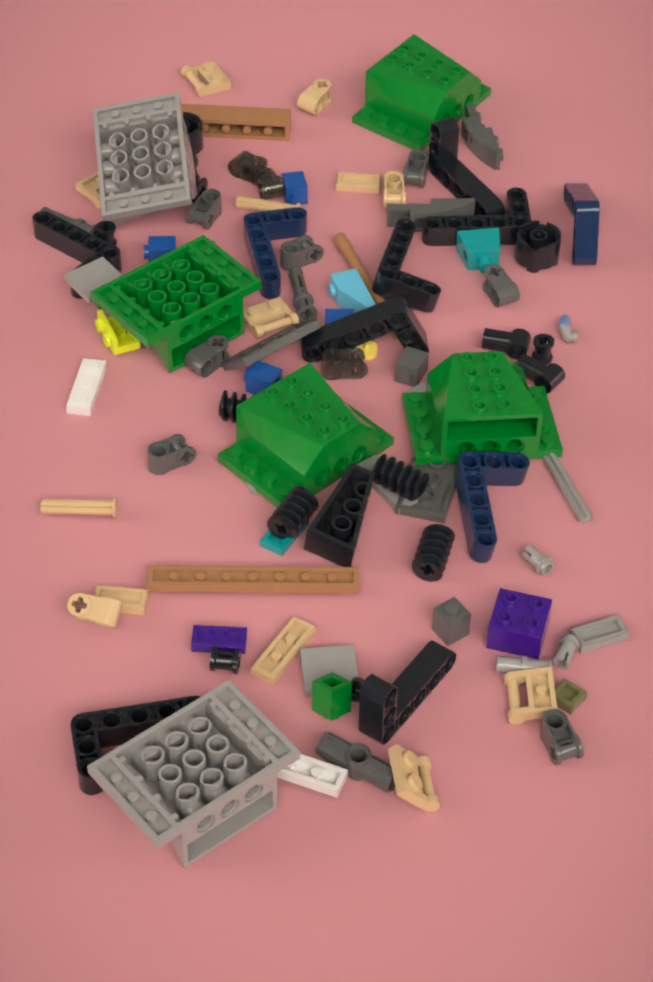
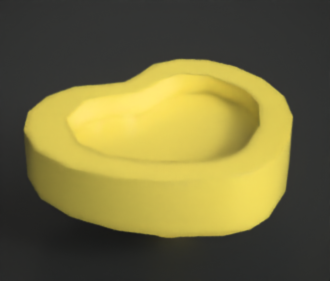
[354,341,378,360]

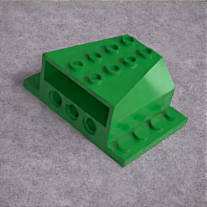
[352,34,491,150]
[90,235,262,373]
[401,351,563,465]
[218,363,394,508]

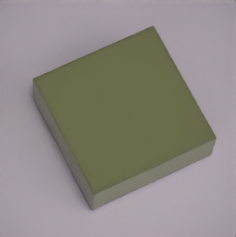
[555,679,587,715]

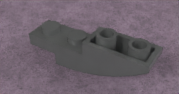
[461,104,504,170]
[387,198,475,232]

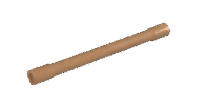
[333,232,398,340]

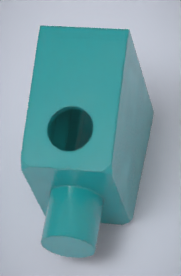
[456,228,500,274]

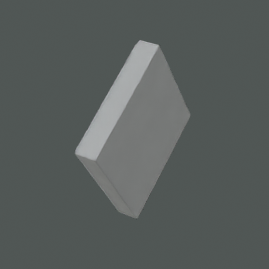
[64,257,122,305]
[300,645,360,697]

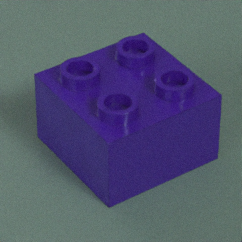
[486,588,552,660]

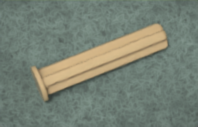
[235,195,301,212]
[40,498,118,518]

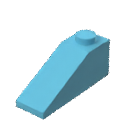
[327,269,376,313]

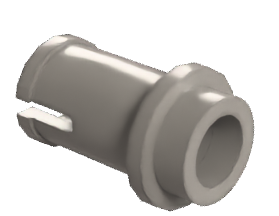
[522,545,554,575]
[553,634,580,670]

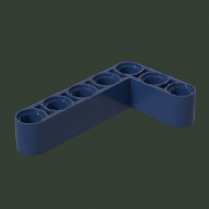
[564,183,600,265]
[244,207,307,299]
[454,451,530,563]

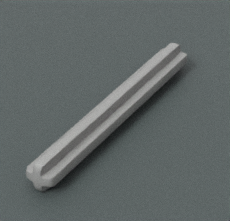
[542,453,593,523]

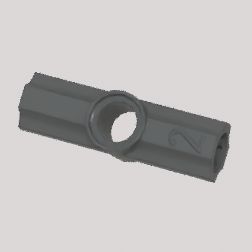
[316,732,395,793]

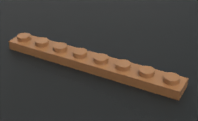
[147,565,359,594]

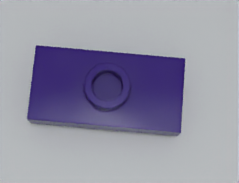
[191,625,247,654]

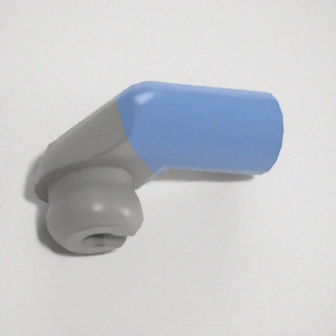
[559,315,578,344]

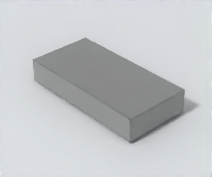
[569,615,630,654]

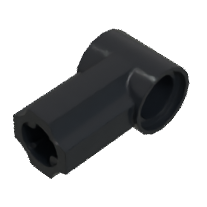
[482,328,531,360]
[517,354,565,394]

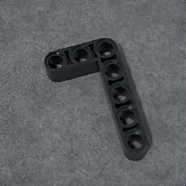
[428,117,505,215]
[422,187,531,246]
[32,211,122,299]
[372,219,441,312]
[301,297,429,363]
[359,640,457,745]
[70,696,200,795]

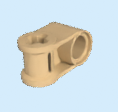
[297,79,331,116]
[383,170,406,209]
[67,593,122,628]

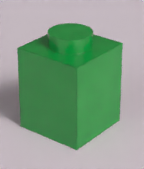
[312,672,352,720]

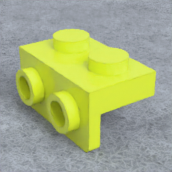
[95,309,141,356]

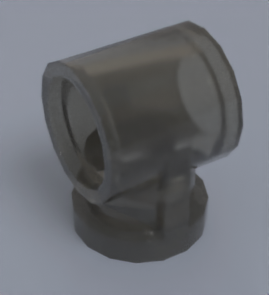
[255,168,284,200]

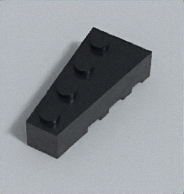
[304,463,375,567]

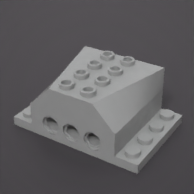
[93,92,197,227]
[87,680,300,868]

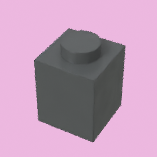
[395,346,429,387]
[432,597,471,646]

